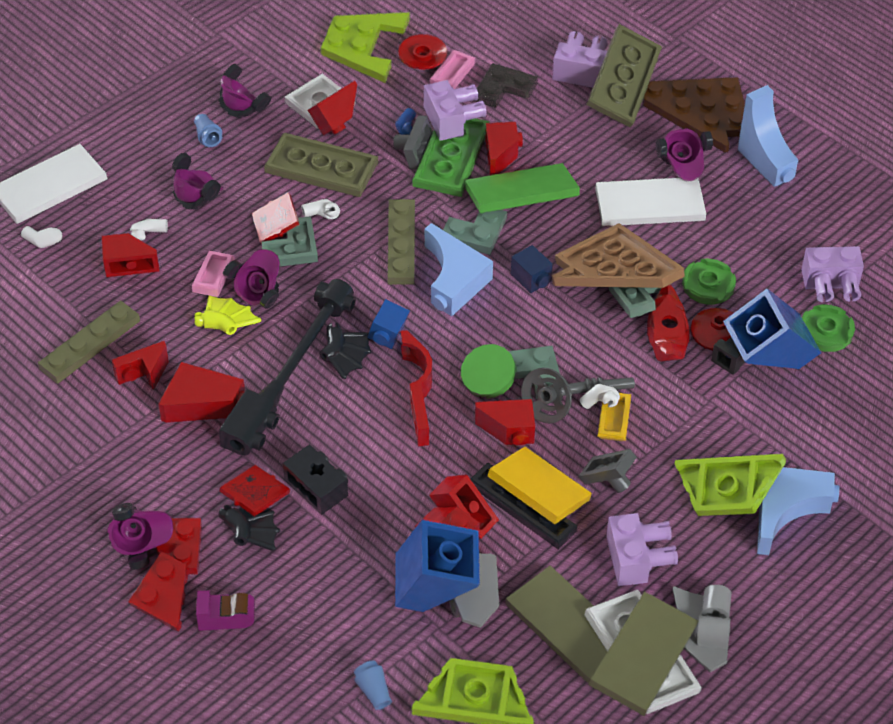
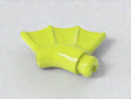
[195,295,261,335]

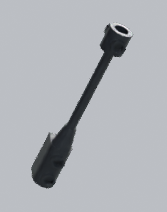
[219,279,356,456]

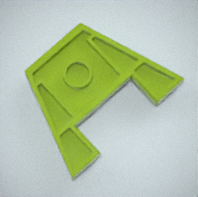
[321,12,410,83]

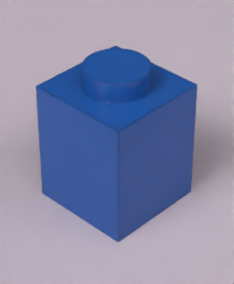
[367,299,410,349]

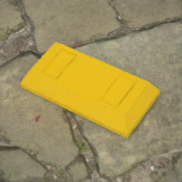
[597,393,631,441]

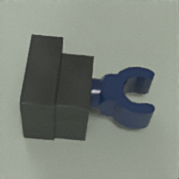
[711,337,745,375]

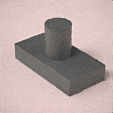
[393,116,433,169]
[578,449,637,493]

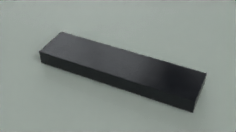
[470,462,578,550]

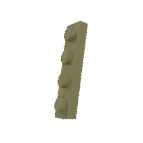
[388,199,415,285]
[38,300,140,384]

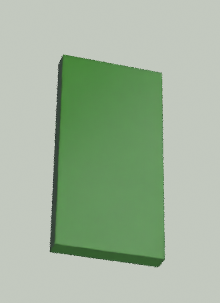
[413,118,490,197]
[465,163,580,213]

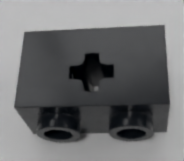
[283,444,348,515]

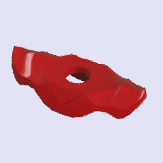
[647,285,690,362]

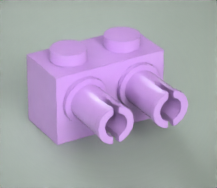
[552,31,608,88]
[424,80,486,141]
[802,246,864,302]
[606,513,678,586]

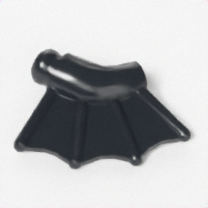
[320,323,372,379]
[218,505,280,551]

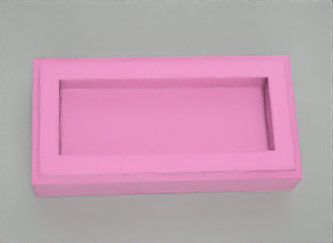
[430,50,475,89]
[192,251,235,297]

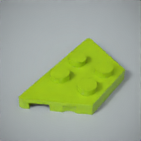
[675,454,786,516]
[412,658,534,724]

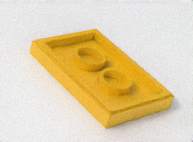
[488,447,592,524]

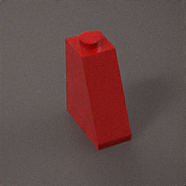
[158,362,245,423]

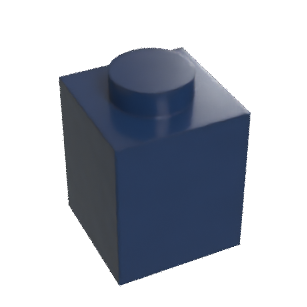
[511,245,553,293]

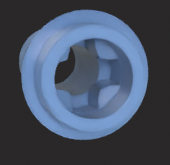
[194,114,222,147]
[354,661,392,710]

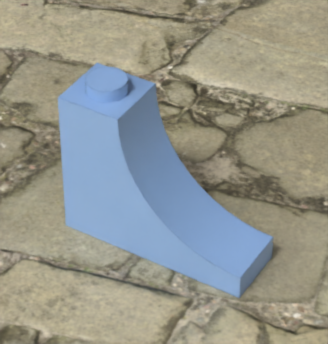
[738,85,798,187]
[425,223,493,316]
[757,467,839,555]

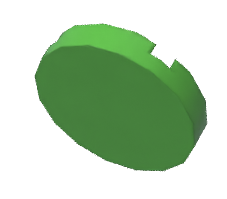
[682,258,736,305]
[802,305,855,352]
[461,344,517,398]

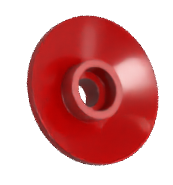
[398,34,447,70]
[691,308,733,351]

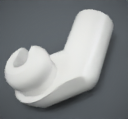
[301,199,340,219]
[130,219,168,240]
[21,226,62,248]
[580,384,620,409]

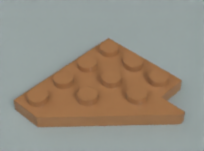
[552,223,685,288]

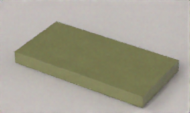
[587,24,662,127]
[264,132,378,197]
[505,565,607,684]
[589,591,699,716]

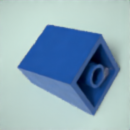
[723,289,821,369]
[395,520,480,612]

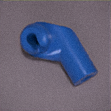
[395,108,416,135]

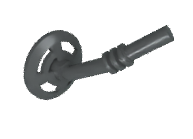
[521,368,635,424]

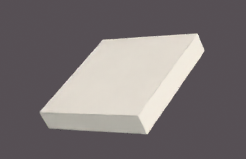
[285,74,355,129]

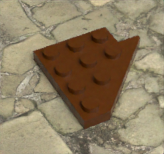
[642,77,745,153]

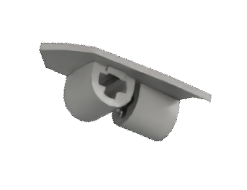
[449,554,499,628]
[672,585,732,672]

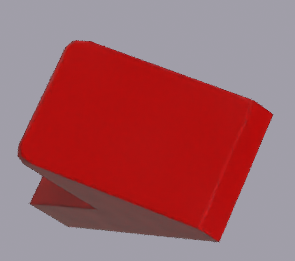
[112,341,169,390]

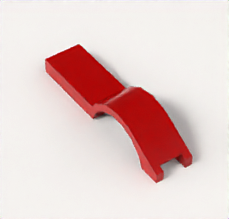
[400,330,432,447]

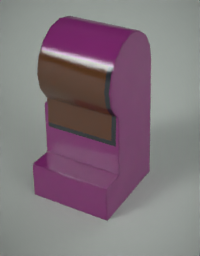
[196,590,255,631]

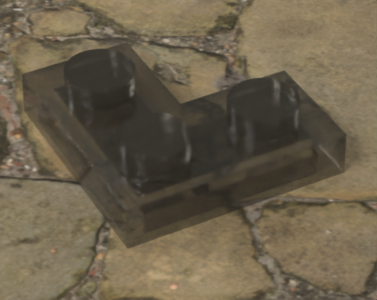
[473,63,538,108]

